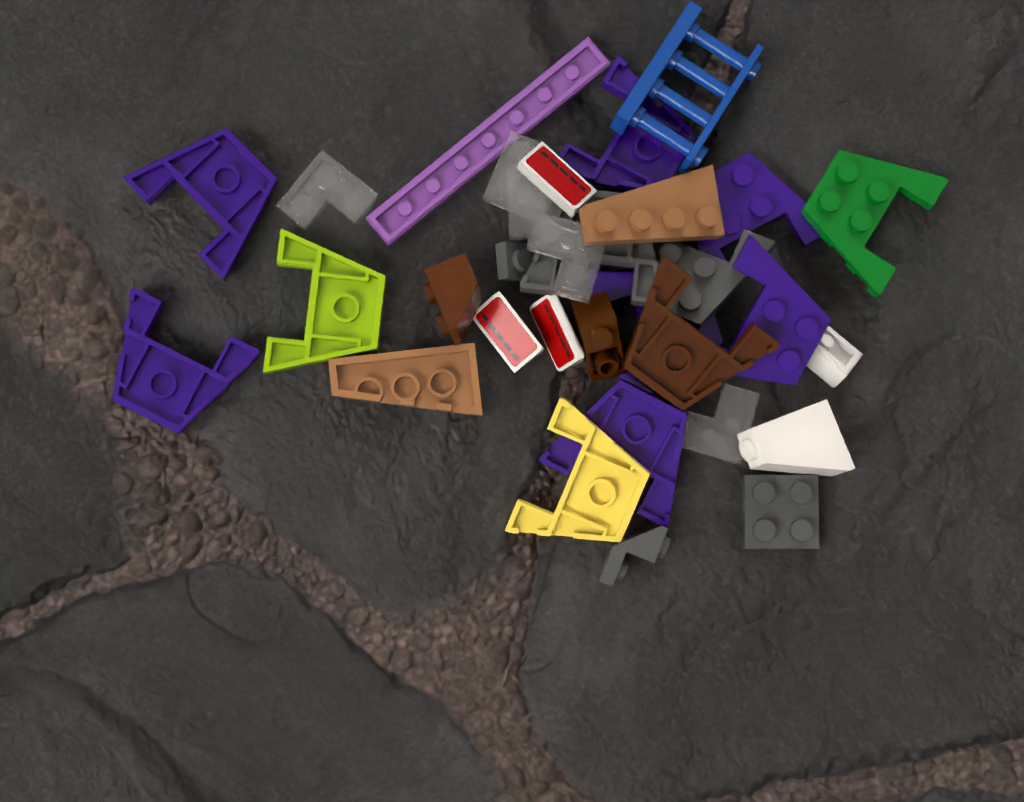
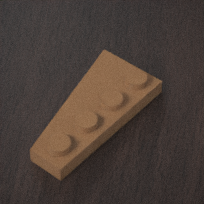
[579,165,725,246]
[328,343,483,417]

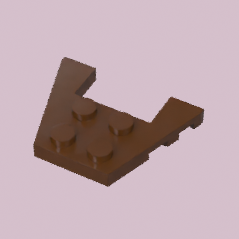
[623,255,781,411]

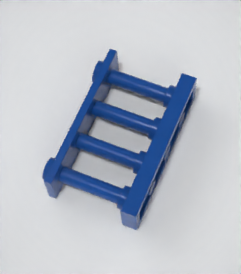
[609,1,764,174]

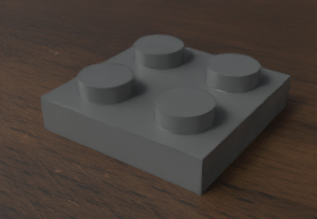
[742,475,819,549]

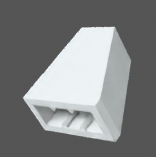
[737,399,855,477]

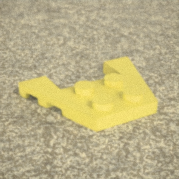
[505,397,650,542]

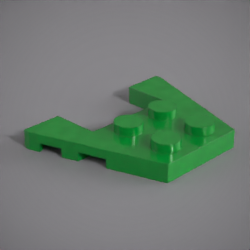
[800,150,949,298]

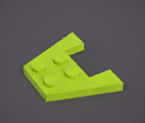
[263,228,387,374]

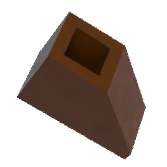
[422,253,483,346]
[570,291,626,383]

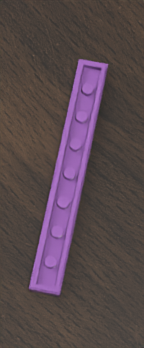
[365,37,611,247]

